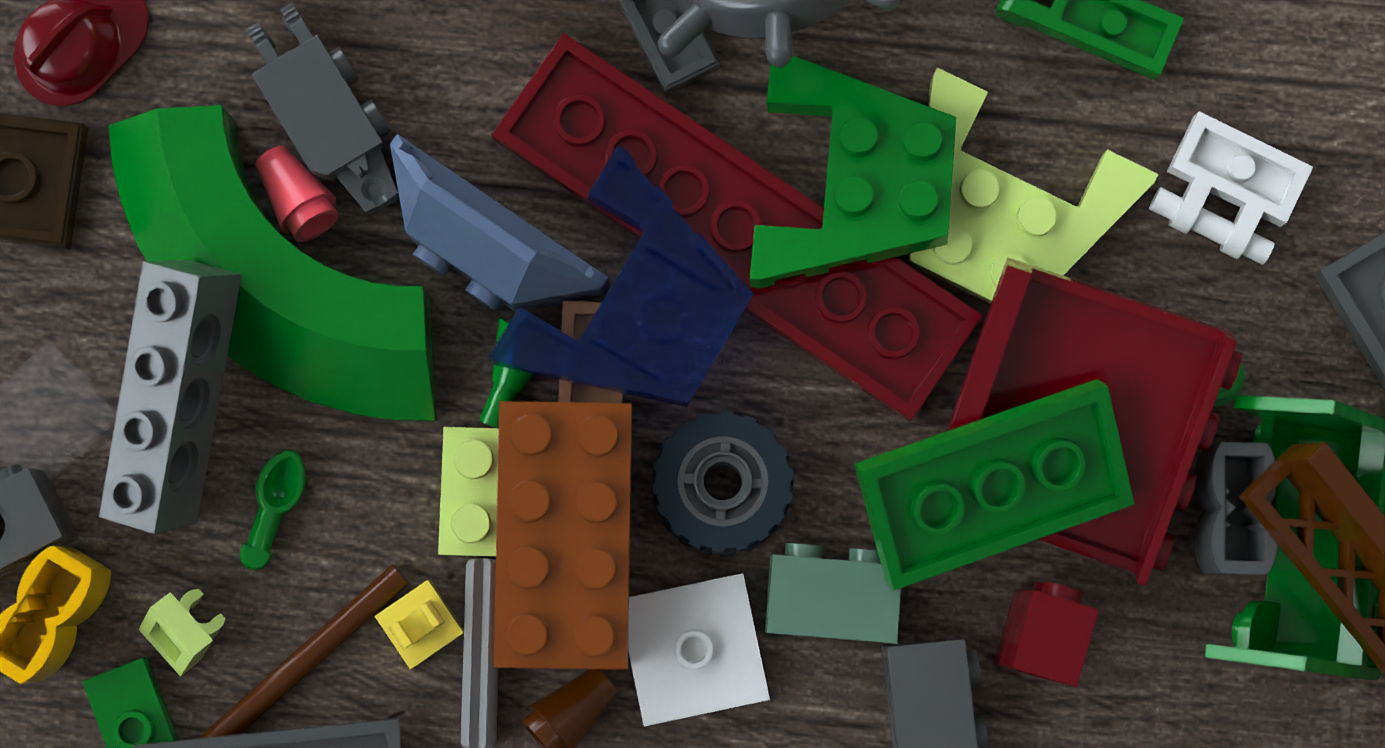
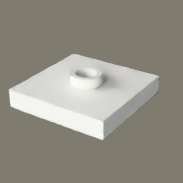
[628,573,770,727]

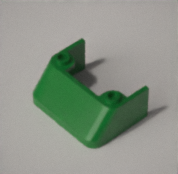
[1205,395,1385,681]

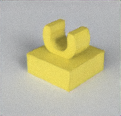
[374,580,464,670]

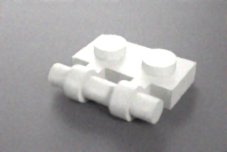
[1149,111,1313,265]

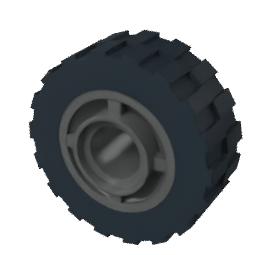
[652,411,794,557]

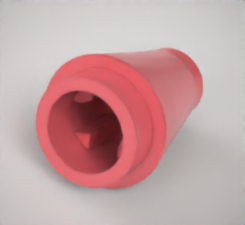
[255,145,339,242]

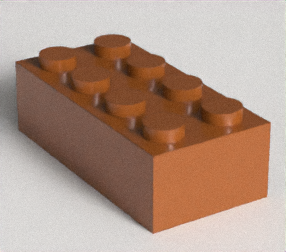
[494,401,633,670]

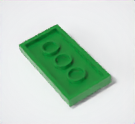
[854,379,1135,591]

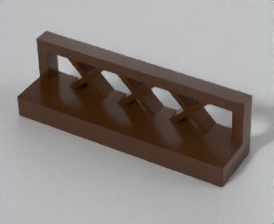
[1239,442,1385,676]

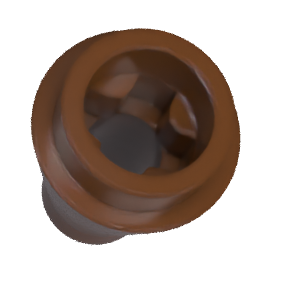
[521,669,618,748]

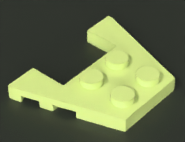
[907,67,1158,305]

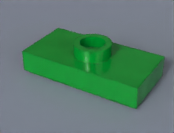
[82,657,178,748]

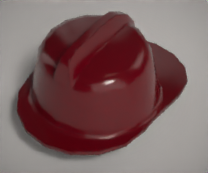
[13,0,150,107]

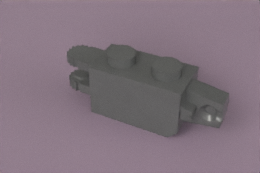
[246,2,399,216]

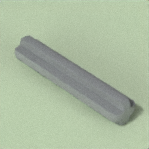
[461,558,499,748]

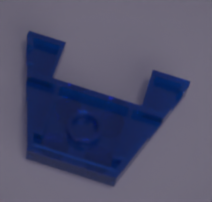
[489,146,753,407]

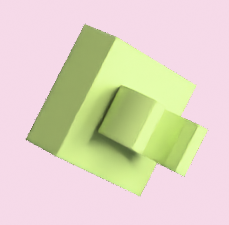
[138,589,225,677]

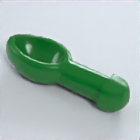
[239,450,306,571]

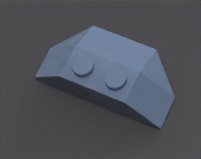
[390,134,610,312]

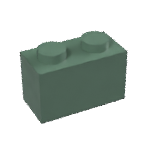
[764,543,901,644]

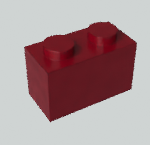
[993,581,1099,687]

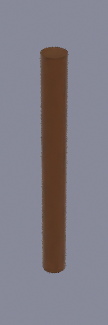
[199,564,409,738]

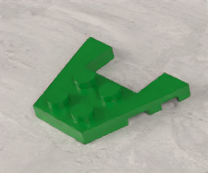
[750,55,956,289]

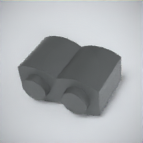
[1194,442,1277,575]

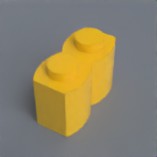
[0,546,111,684]

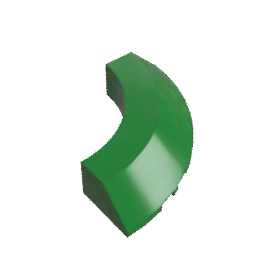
[108,105,437,421]

